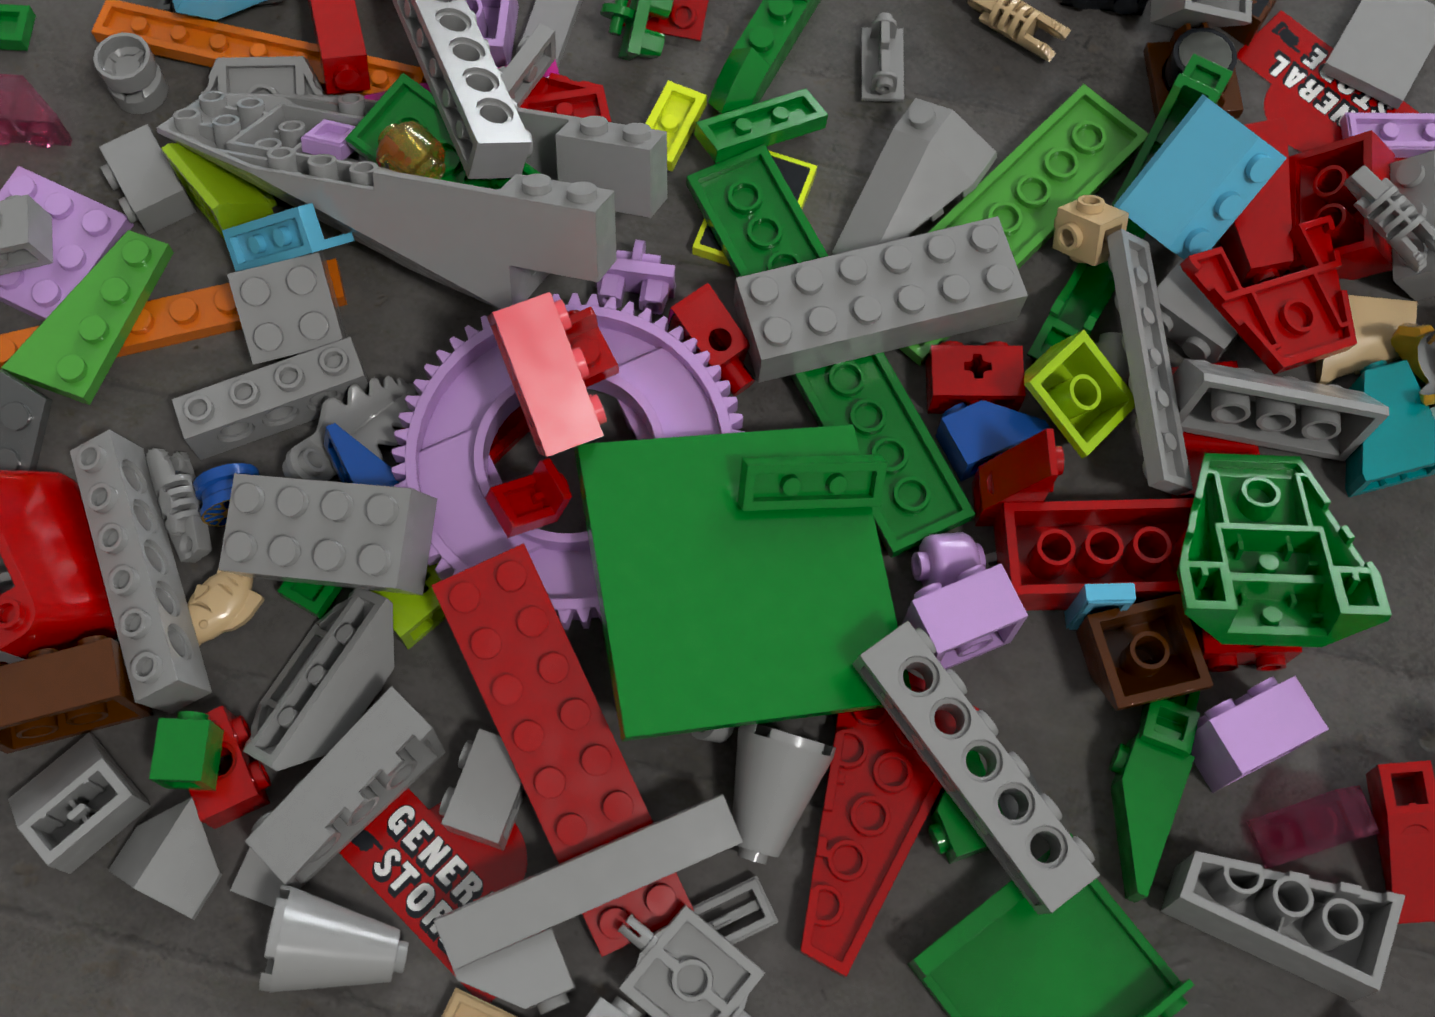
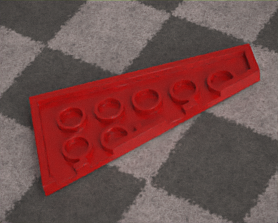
[800,672,980,978]

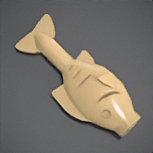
[187,570,265,647]

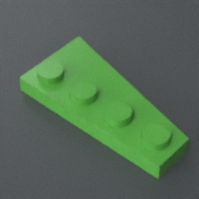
[1,230,174,405]

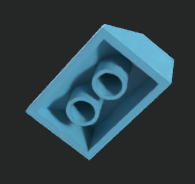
[1114,94,1287,260]

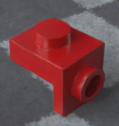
[485,458,572,538]

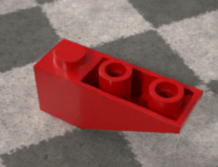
[972,428,1064,526]
[1366,760,1435,924]

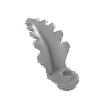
[282,376,417,481]

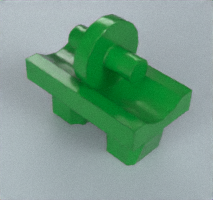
[600,0,673,61]

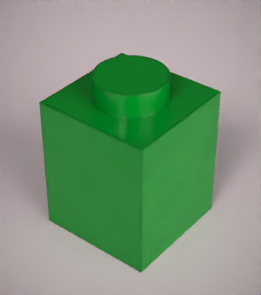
[149,711,224,791]

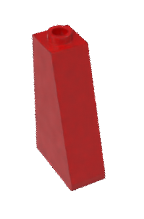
[1219,117,1294,288]

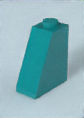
[1345,360,1435,498]

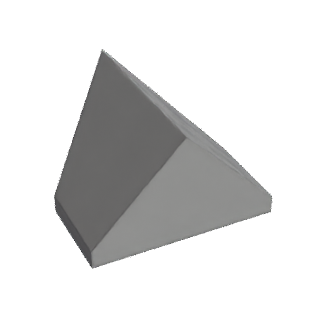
[108,797,223,920]

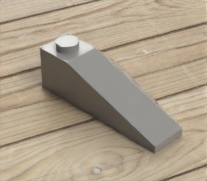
[832,98,997,255]

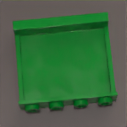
[907,833,1194,1017]

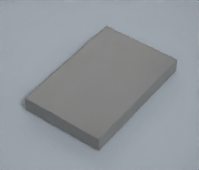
[1321,0,1435,109]

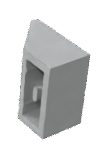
[8,732,152,874]

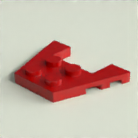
[1180,215,1357,375]

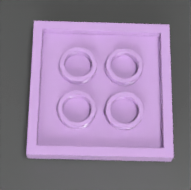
[0,166,134,322]

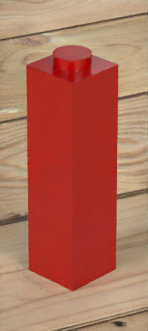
[308,0,371,94]

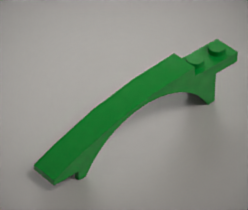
[1027,53,1233,360]

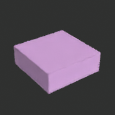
[301,119,356,160]

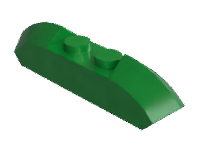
[708,0,821,114]

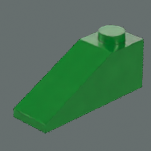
[1109,733,1195,903]

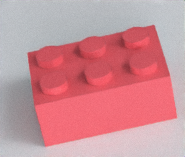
[487,292,607,457]

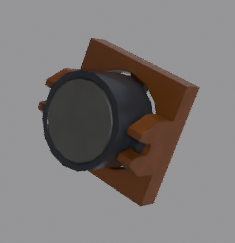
[1143,22,1244,120]

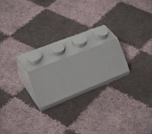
[1173,359,1389,461]

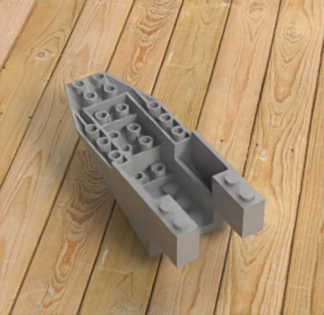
[156,91,667,309]

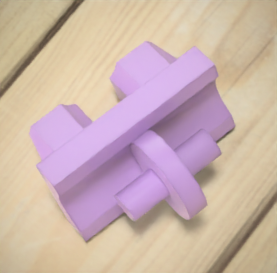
[595,239,676,314]

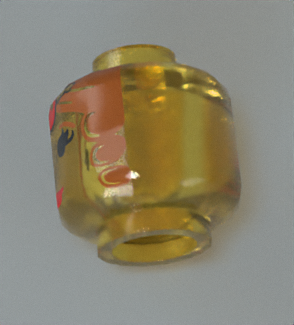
[376,121,446,179]

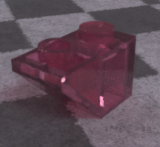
[0,74,72,147]
[1247,785,1380,869]

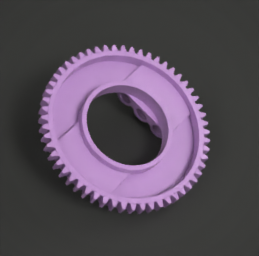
[392,293,744,630]

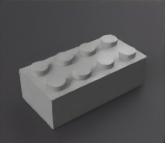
[218,473,437,596]

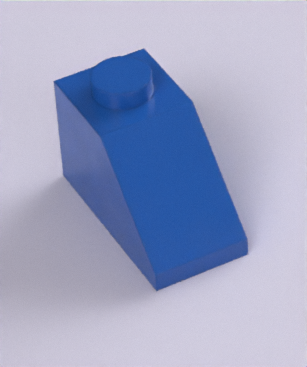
[935,400,1050,481]

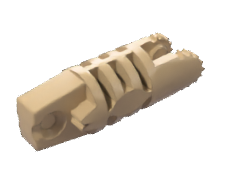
[967,0,1071,62]

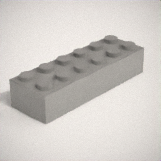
[733,216,1028,383]

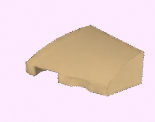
[1316,295,1417,385]

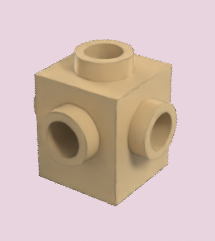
[1053,195,1129,266]

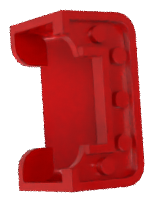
[0,470,118,659]

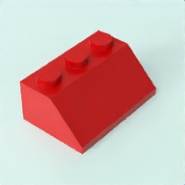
[1287,130,1395,280]

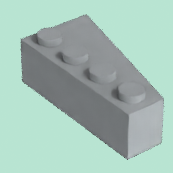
[245,686,446,889]
[1160,851,1406,1002]

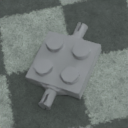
[617,904,765,1017]

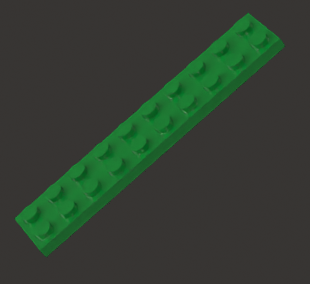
[686,144,976,558]

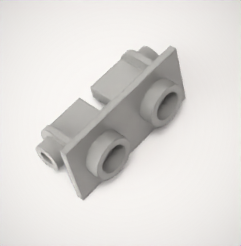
[861,12,904,102]

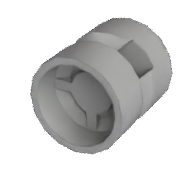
[93,32,169,114]

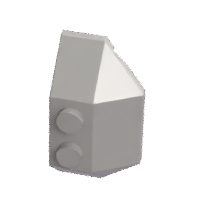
[243,589,395,771]

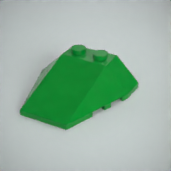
[1177,453,1392,647]

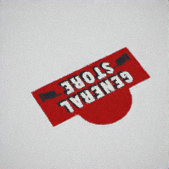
[1237,10,1419,162]
[339,788,545,1003]

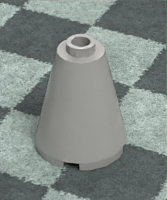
[732,724,836,864]
[259,885,409,993]

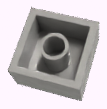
[227,252,347,365]

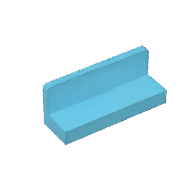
[222,203,355,272]

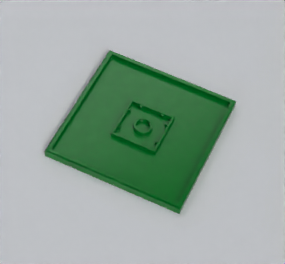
[574,424,912,741]

